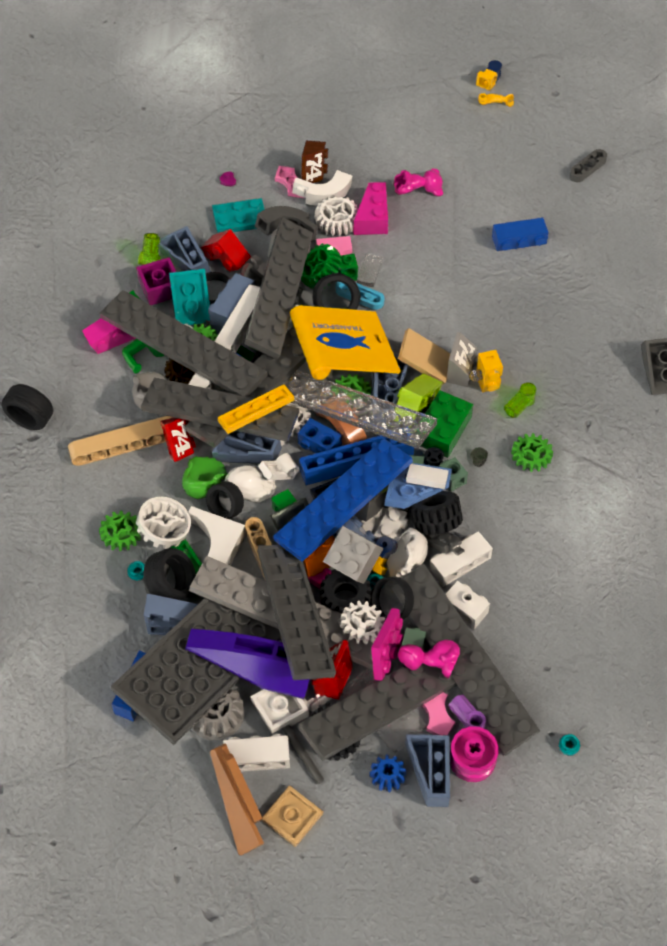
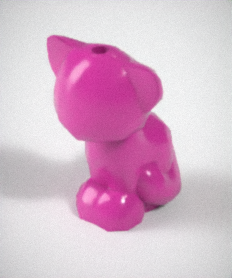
[394,168,443,196]
[398,640,460,679]

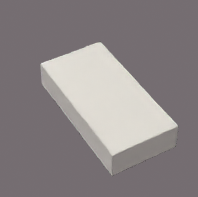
[406,464,449,489]

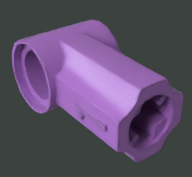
[449,695,486,729]

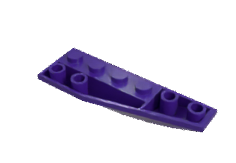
[185,629,310,699]

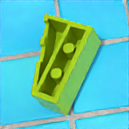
[391,373,443,430]

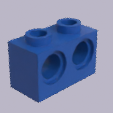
[298,418,342,453]

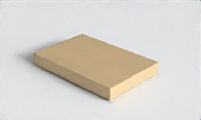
[398,328,450,385]

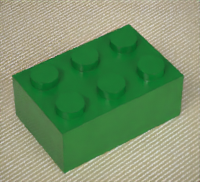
[414,390,473,458]

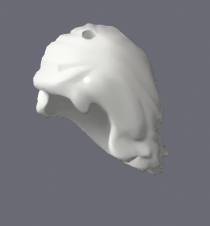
[224,465,276,503]
[386,528,428,578]

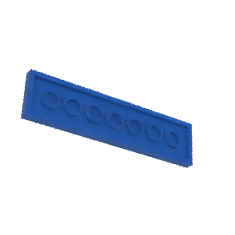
[273,439,413,562]

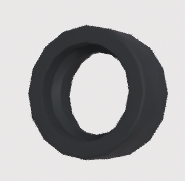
[206,481,244,519]

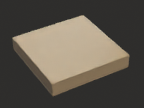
[262,785,323,847]

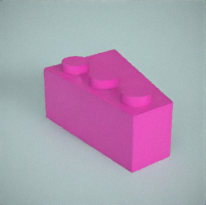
[354,182,388,235]
[82,318,136,354]

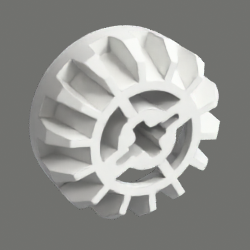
[136,497,191,549]

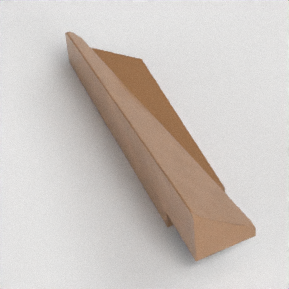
[210,743,264,855]

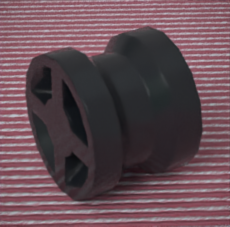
[424,447,444,467]

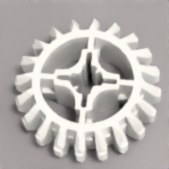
[314,196,359,237]

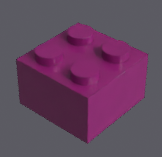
[136,257,176,305]

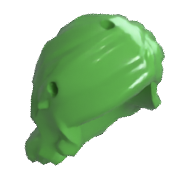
[182,456,228,499]

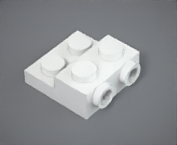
[361,507,409,542]
[251,689,310,733]

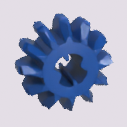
[370,754,407,793]

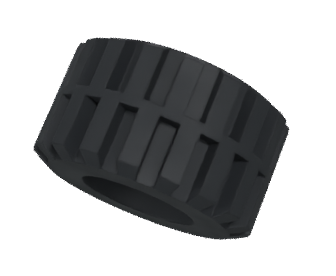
[410,491,463,535]
[320,569,371,614]

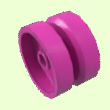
[450,726,498,782]

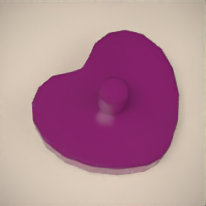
[220,171,236,186]

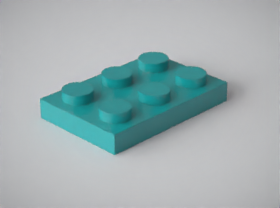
[212,198,265,233]
[169,269,210,325]

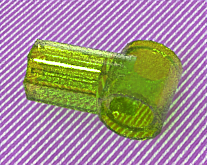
[138,233,161,265]
[504,382,536,418]

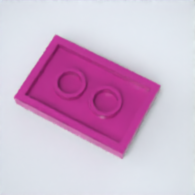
[371,608,404,681]

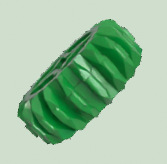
[301,243,343,290]

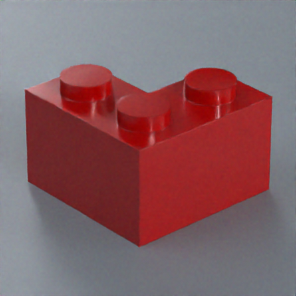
[200,229,251,272]

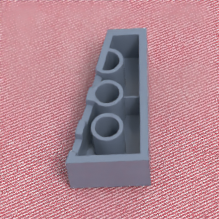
[370,354,409,427]

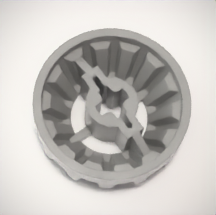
[191,689,244,740]

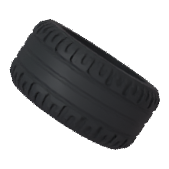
[312,273,360,310]
[1,384,54,430]
[143,548,196,600]

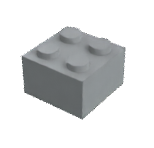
[323,526,384,584]

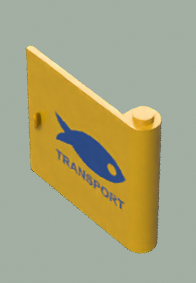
[290,305,401,380]

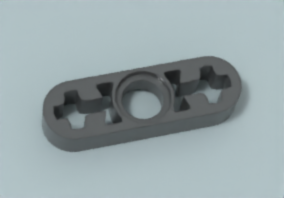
[570,149,607,182]

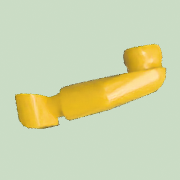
[478,93,514,107]

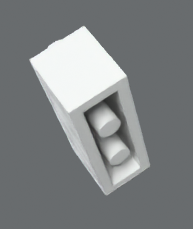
[429,531,493,587]
[223,734,290,772]

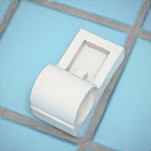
[258,453,300,480]

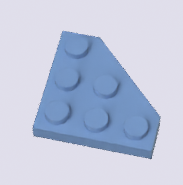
[385,463,452,509]

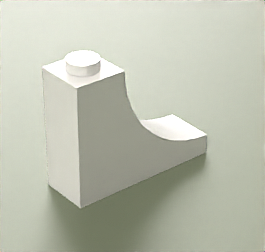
[188,506,246,566]

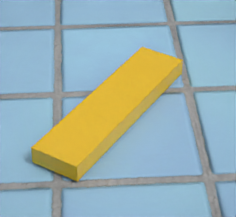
[218,384,294,434]

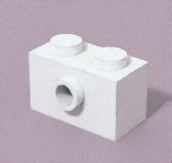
[446,581,490,629]

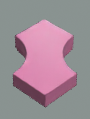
[275,166,304,198]
[422,692,456,735]

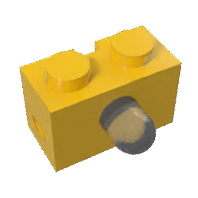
[468,350,503,393]

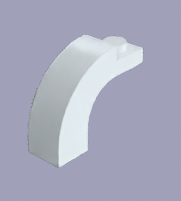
[292,170,352,206]

